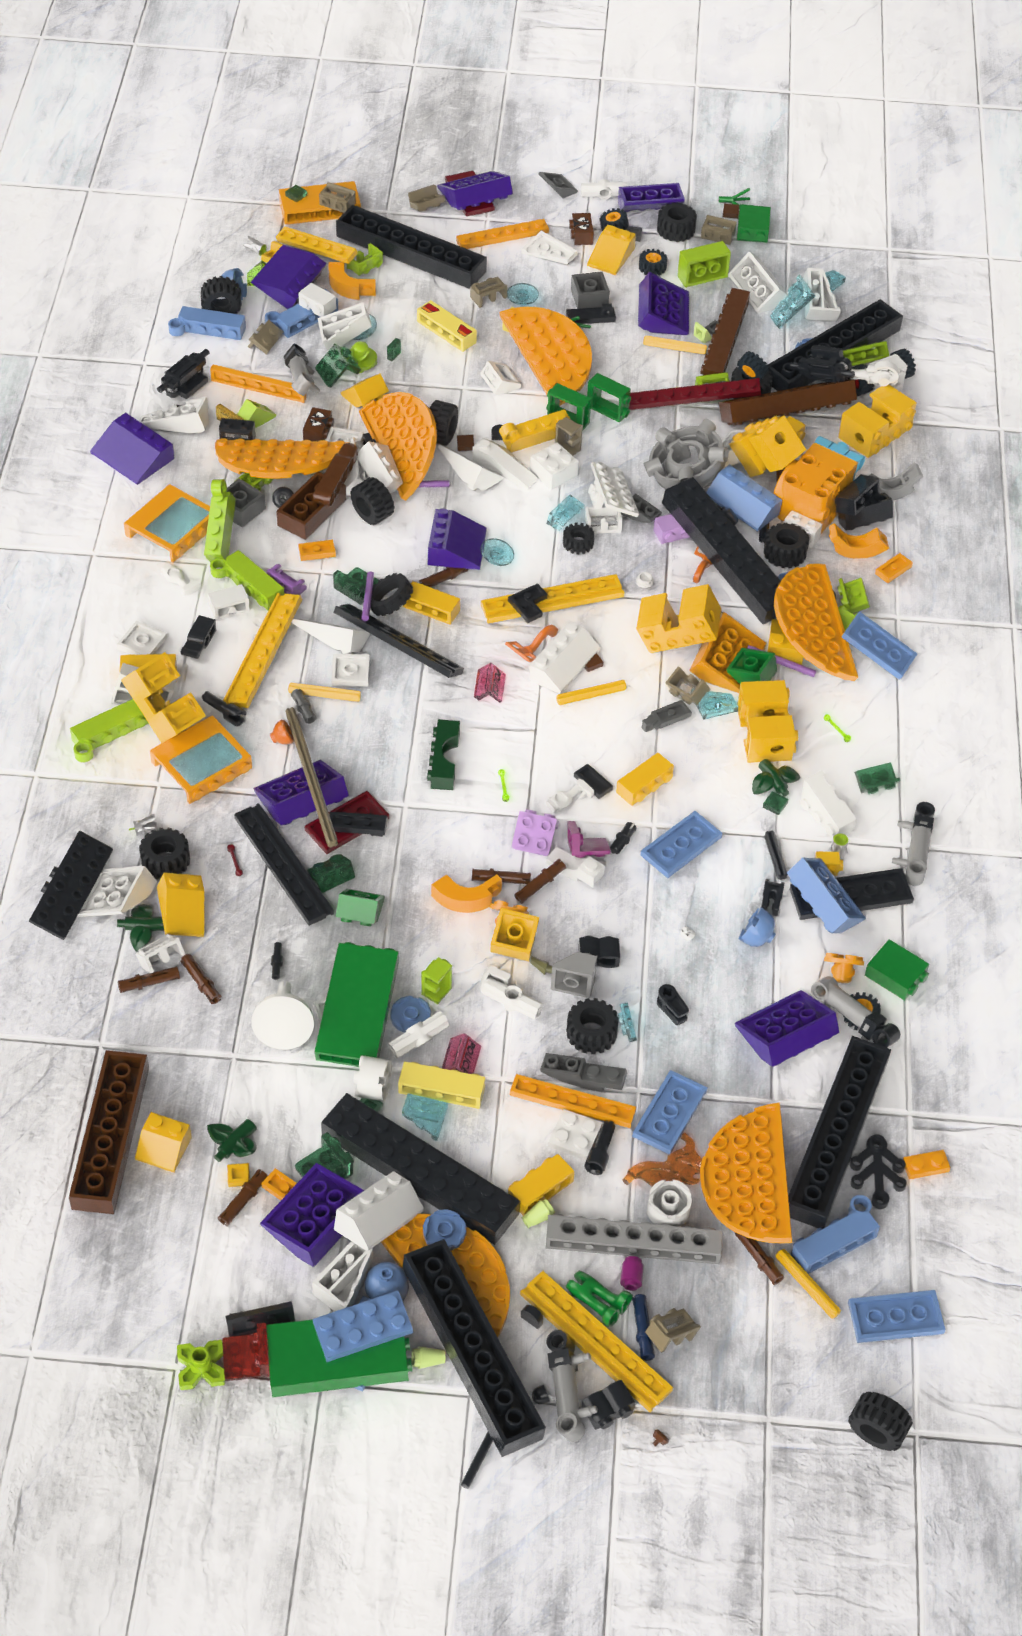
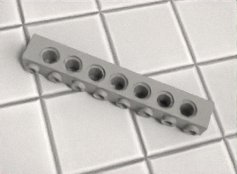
[545,1214,722,1264]

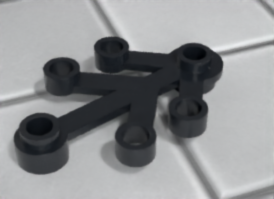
[850,1134,907,1210]

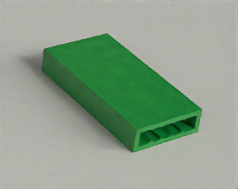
[314,942,399,1067]
[266,1320,413,1397]

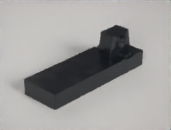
[566,303,616,324]
[329,812,388,837]
[225,1301,295,1339]

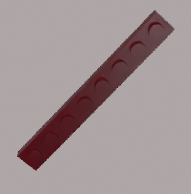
[629,378,761,410]

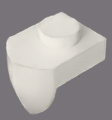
[480,966,511,991]

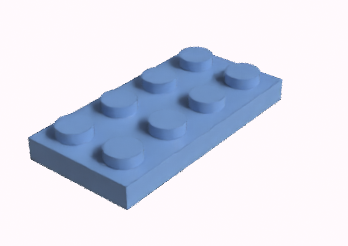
[841,611,917,680]
[640,811,722,878]
[632,1070,708,1155]
[848,1290,945,1343]
[312,1291,413,1362]

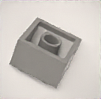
[551,952,597,998]

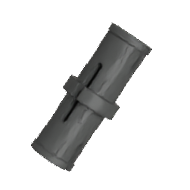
[291,689,316,724]

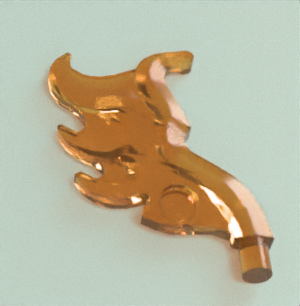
[622,1133,702,1187]

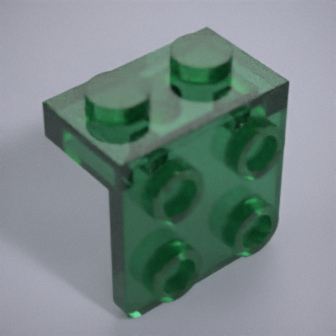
[315,344,361,388]
[333,567,379,605]
[295,1132,354,1180]

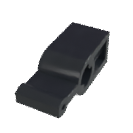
[180,615,217,659]

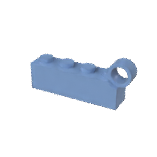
[265,289,338,338]
[168,306,246,340]
[791,1195,880,1274]

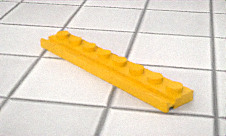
[481,574,624,623]
[223,593,302,708]
[520,1271,673,1413]

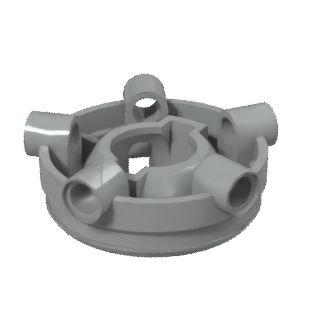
[644,419,729,489]

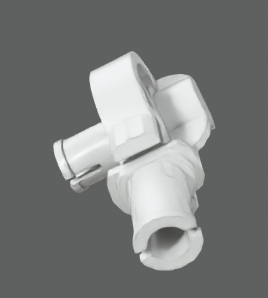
[851,359,899,387]

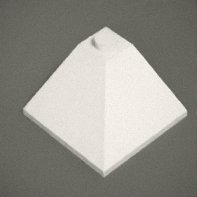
[77,866,157,917]

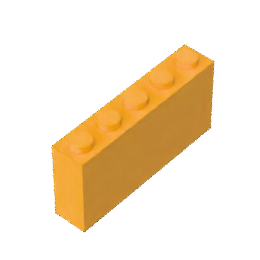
[279,181,361,225]

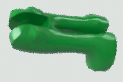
[566,1270,633,1327]

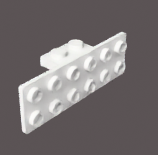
[588,462,639,517]

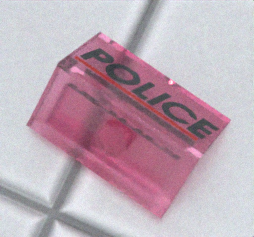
[474,663,506,703]
[442,1033,481,1074]

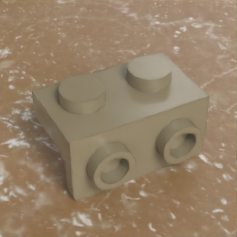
[408,184,446,212]
[247,320,284,354]

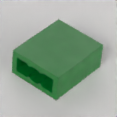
[737,204,771,243]
[864,939,929,1001]

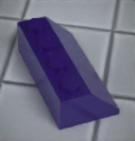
[618,183,685,212]

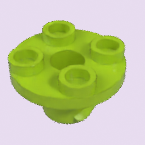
[345,341,377,373]

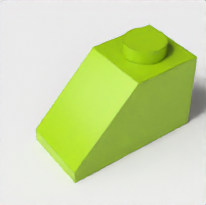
[236,399,276,428]

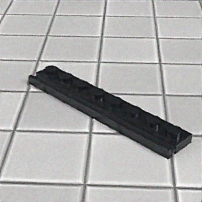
[333,604,464,678]
[234,803,334,926]

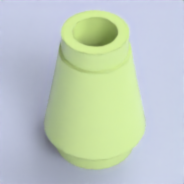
[521,1199,555,1228]
[411,1346,445,1369]

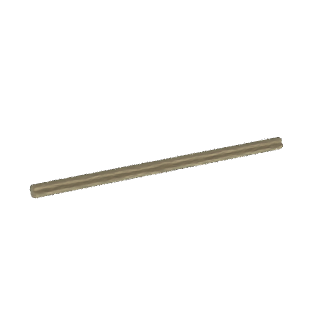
[285,707,338,848]

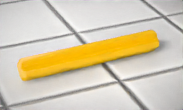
[643,335,707,354]
[556,680,626,705]
[288,682,361,702]
[775,1249,841,1319]

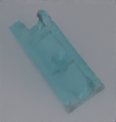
[546,494,585,531]

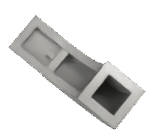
[869,462,924,501]

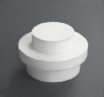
[636,572,654,588]

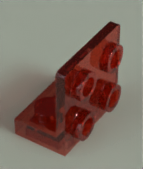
[222,1323,270,1381]

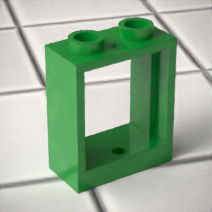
[587,373,631,423]
[546,383,591,431]

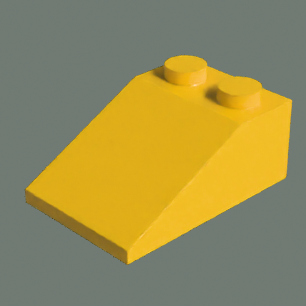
[587,225,636,275]
[767,619,803,665]
[157,873,204,937]

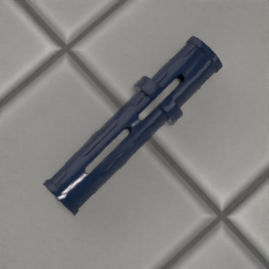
[632,1294,655,1361]

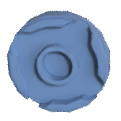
[390,996,431,1033]
[423,1209,466,1251]

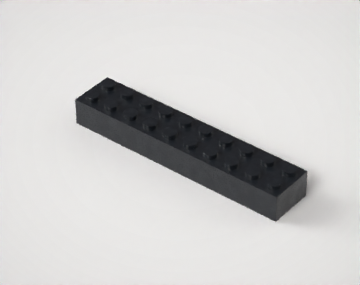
[336,205,487,289]
[767,299,903,391]
[662,477,780,625]
[788,1035,892,1229]
[321,1093,520,1245]
[402,1239,546,1457]

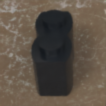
[578,936,620,968]
[581,1380,635,1430]

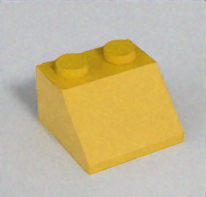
[340,373,389,408]
[490,908,540,962]
[135,1112,192,1172]

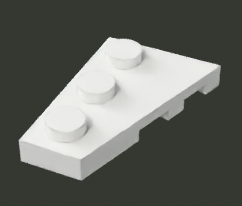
[521,231,577,264]

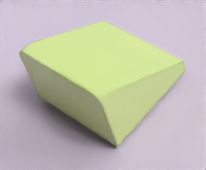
[694,322,712,343]

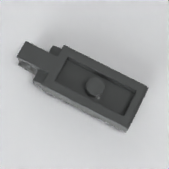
[641,700,692,732]

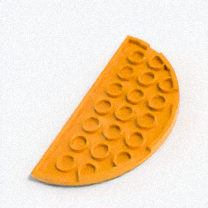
[499,307,592,406]
[359,392,437,501]
[215,438,350,479]
[774,564,858,681]
[700,1102,792,1243]
[381,1214,510,1337]

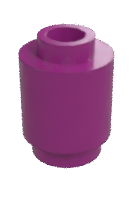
[620,1256,644,1291]

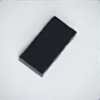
[574,763,613,799]

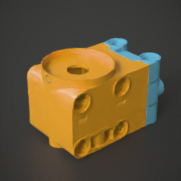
[774,436,865,534]

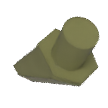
[530,956,552,975]

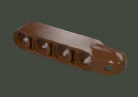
[313,443,358,507]

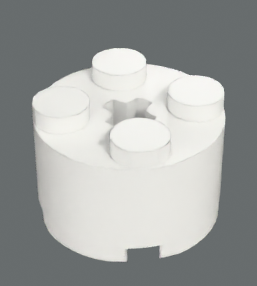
[354,1055,392,1101]
[647,1180,692,1227]

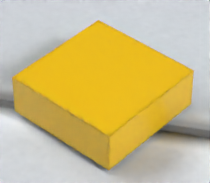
[227,1163,250,1187]

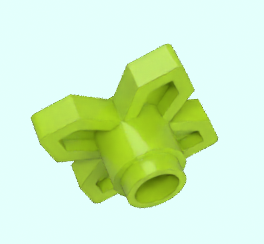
[177,1340,225,1390]

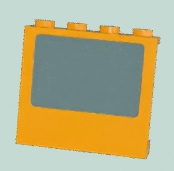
[124,484,210,563]
[150,715,252,804]

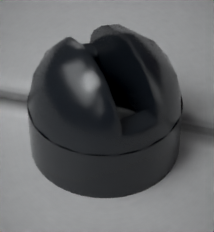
[532,1384,550,1405]

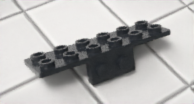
[29,831,113,940]

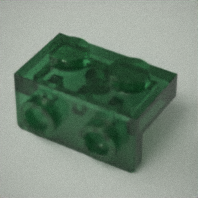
[854,762,901,795]
[307,854,355,893]

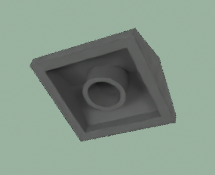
[538,172,578,198]

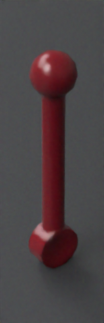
[227,844,243,876]

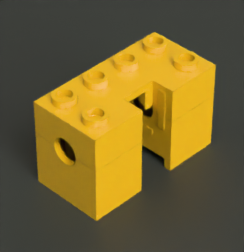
[838,384,917,458]
[729,415,806,477]
[636,584,722,653]
[121,652,206,743]
[737,680,798,763]

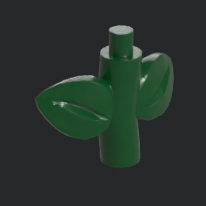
[752,759,801,797]
[117,904,164,952]
[207,1119,257,1162]

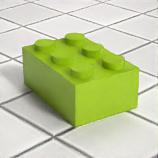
[677,241,731,288]

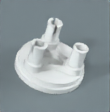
[252,981,314,1049]

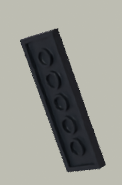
[789,868,914,920]

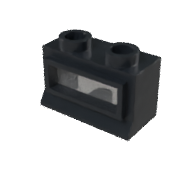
[219,418,256,440]

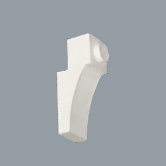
[545,847,605,887]

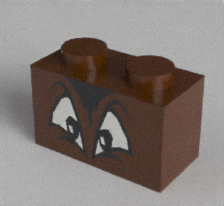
[569,213,594,245]
[303,407,334,442]

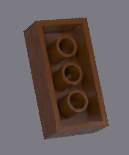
[276,471,346,540]

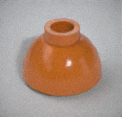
[270,719,294,745]

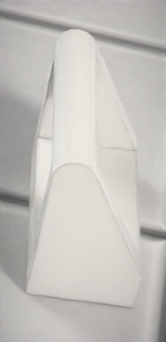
[480,361,521,395]

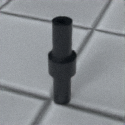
[271,942,283,980]

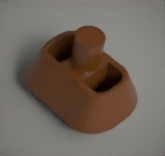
[652,1429,669,1447]

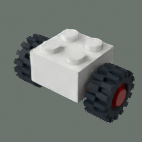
[847,348,916,396]

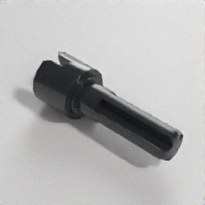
[201,691,247,726]
[584,1121,616,1175]

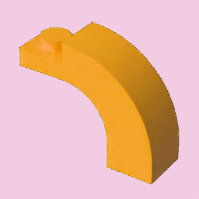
[328,262,376,300]
[829,523,889,559]
[431,875,502,913]

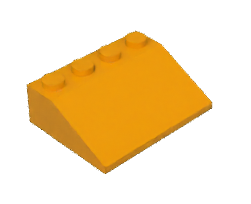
[689,612,766,693]

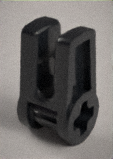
[761,879,785,916]
[657,984,689,1025]

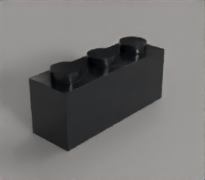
[835,474,880,516]
[838,492,893,530]

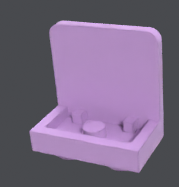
[512,809,559,856]

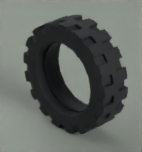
[370,573,413,616]

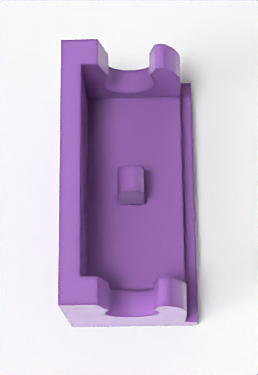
[267,564,307,595]

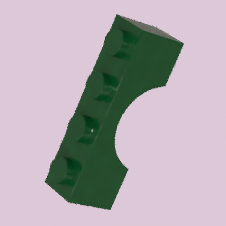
[427,719,460,790]

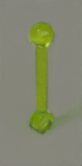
[824,714,851,743]
[498,769,510,802]

